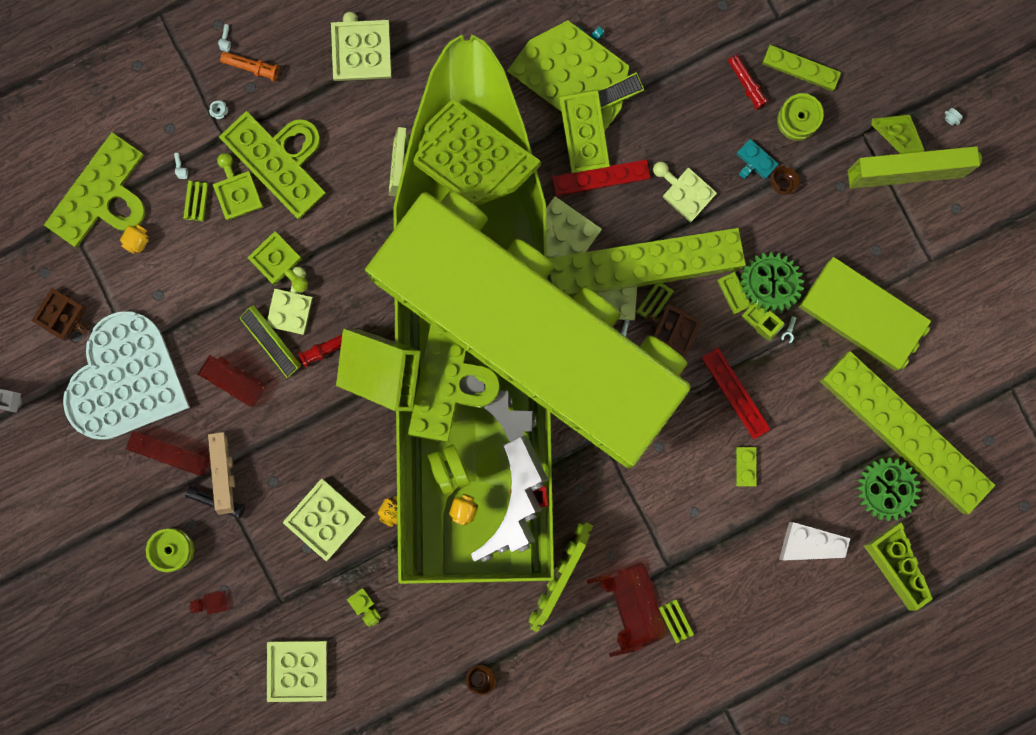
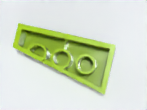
[864,522,933,611]

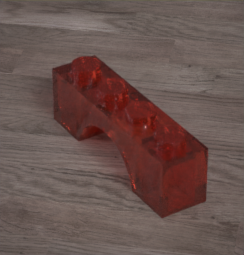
[126,431,210,476]

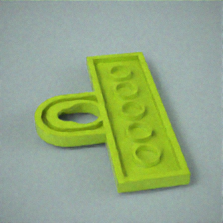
[219,111,326,220]
[44,132,145,248]
[408,325,500,442]

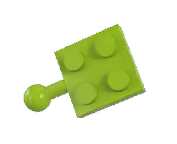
[213,153,263,221]
[247,231,308,292]

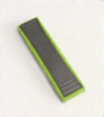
[598,72,644,110]
[240,305,302,378]

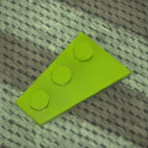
[871,115,924,154]

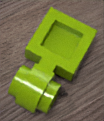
[347,588,382,627]

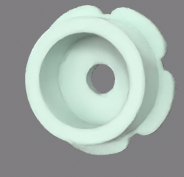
[209,100,228,119]
[945,108,963,126]

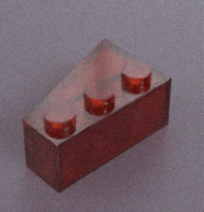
[197,355,266,408]

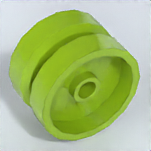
[777,93,823,141]
[428,444,470,495]
[146,528,195,572]

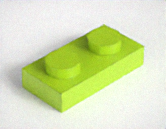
[736,447,757,486]

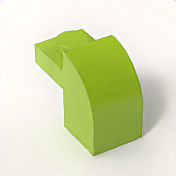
[742,303,784,341]

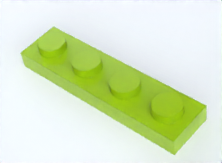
[762,45,841,92]

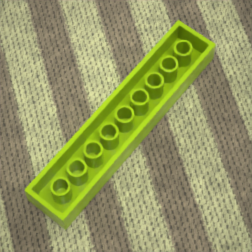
[548,228,746,298]
[820,351,995,514]

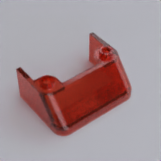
[587,563,665,657]

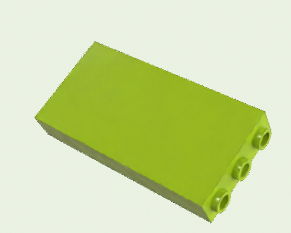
[847,146,982,189]
[798,257,931,371]
[336,328,421,411]

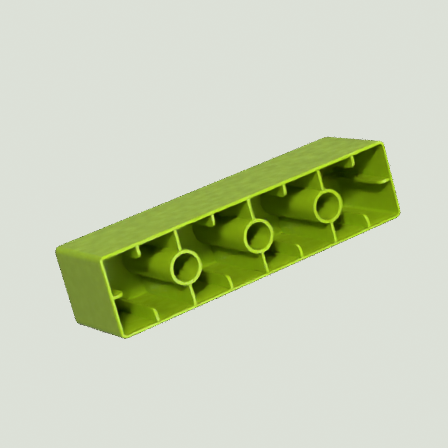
[365,191,691,469]

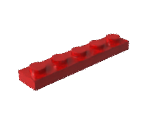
[552,159,650,196]
[701,348,771,440]

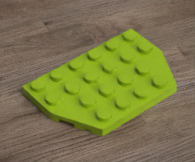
[507,20,629,132]
[413,99,541,206]
[528,521,593,632]

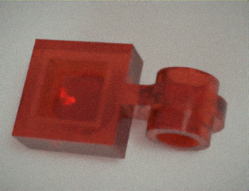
[188,591,228,614]

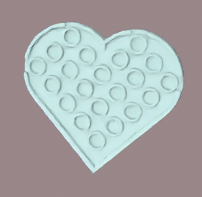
[63,312,190,440]

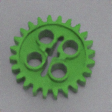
[740,252,804,314]
[856,458,921,521]

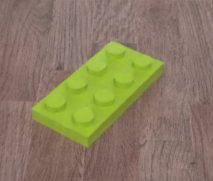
[559,89,610,173]

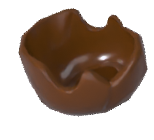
[770,164,799,195]
[465,665,497,696]

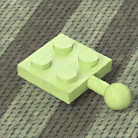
[653,162,717,222]
[267,267,313,335]

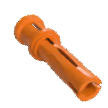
[220,51,280,82]

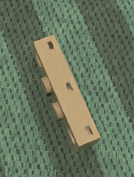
[208,432,235,515]

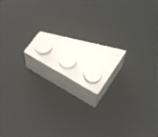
[779,522,850,560]

